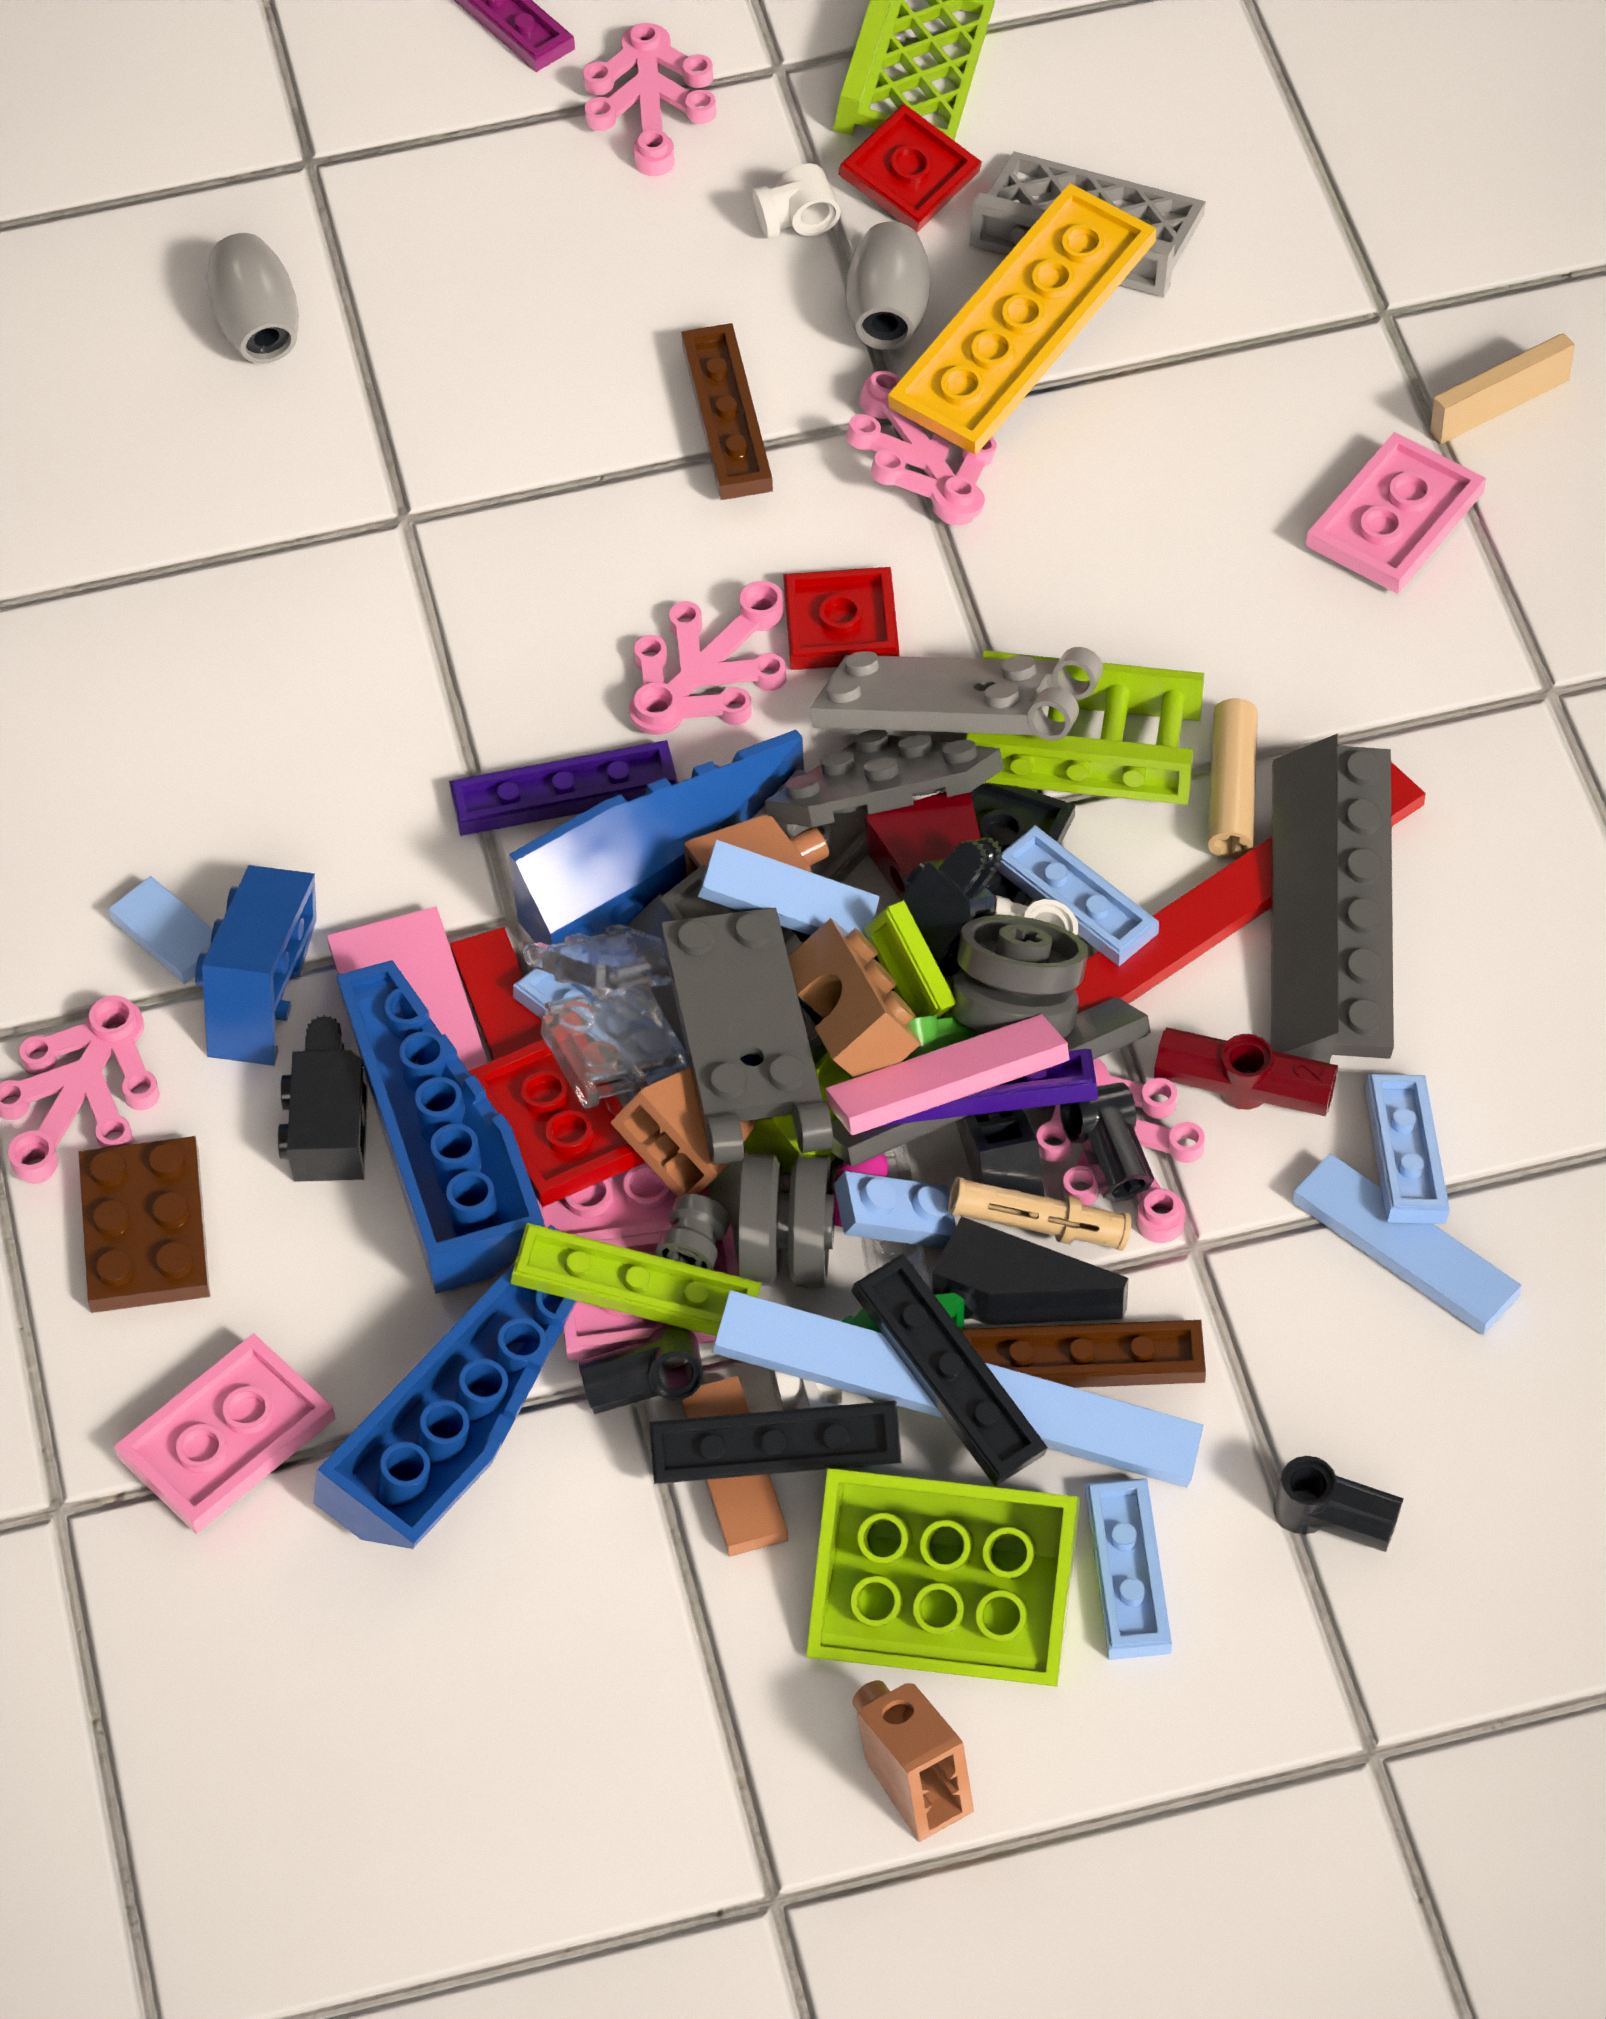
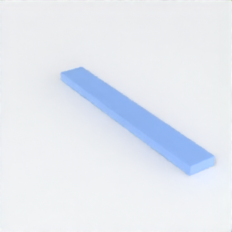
[712,1290,1204,1488]

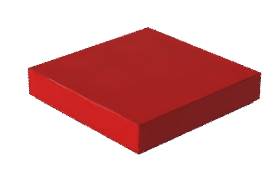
[838,103,982,233]
[783,567,899,670]

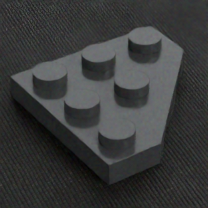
[765,730,1004,827]

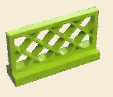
[833,0,995,141]

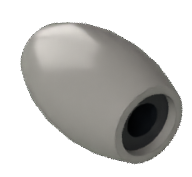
[846,221,931,350]
[207,233,299,363]

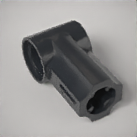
[1060,1082,1154,1203]
[579,1325,703,1414]
[1274,1455,1404,1552]

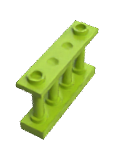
[966,651,1204,805]

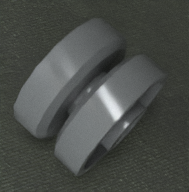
[949,915,1088,1038]
[739,1153,835,1288]

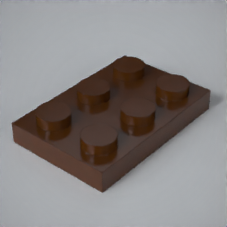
[78,1136,210,1313]

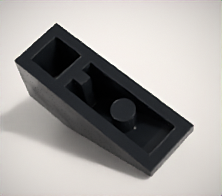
[956,1109,1045,1210]
[932,1216,1129,1325]

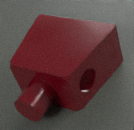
[865,792,981,899]

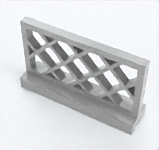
[970,151,1206,297]

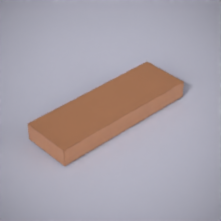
[680,1376,788,1557]

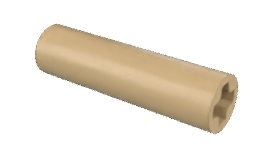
[1208,698,1258,859]

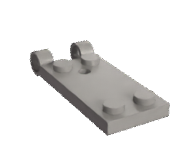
[810,647,1103,741]

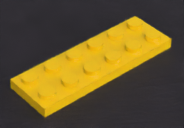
[888,183,1156,455]

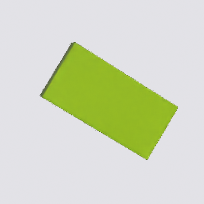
[863,900,957,1019]

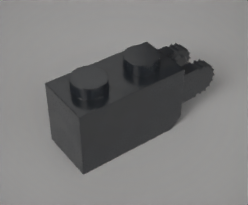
[873,837,1004,978]
[278,1015,368,1182]

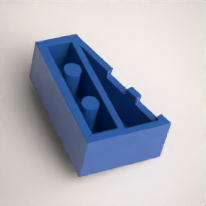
[195,865,317,1066]

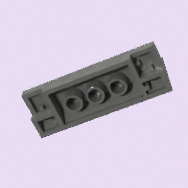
[1271,733,1394,1063]

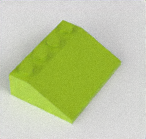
[806,1468,1081,1687]

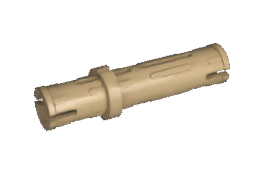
[948,1177,1131,1251]

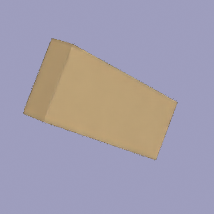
[1430,333,1575,445]

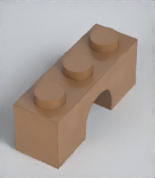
[788,918,922,1078]

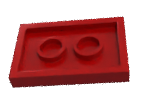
[468,1026,645,1208]

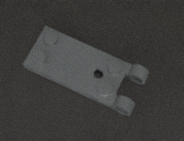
[661,907,833,1165]

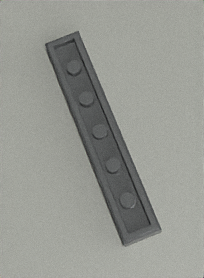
[828,997,1151,1167]

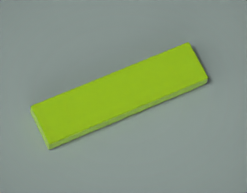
[511,1223,762,1337]

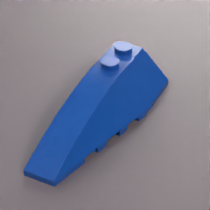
[509,730,804,961]
[336,960,545,1294]
[313,1224,577,1549]

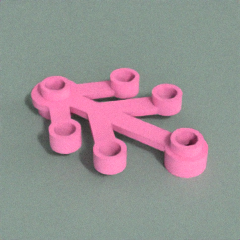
[583,23,716,176]
[846,371,997,525]
[629,581,786,735]
[0,995,159,1184]
[1036,1058,1205,1243]

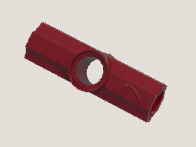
[1154,1027,1338,1117]

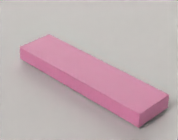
[825,1014,1069,1135]

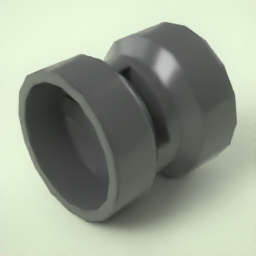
[655,1194,731,1270]

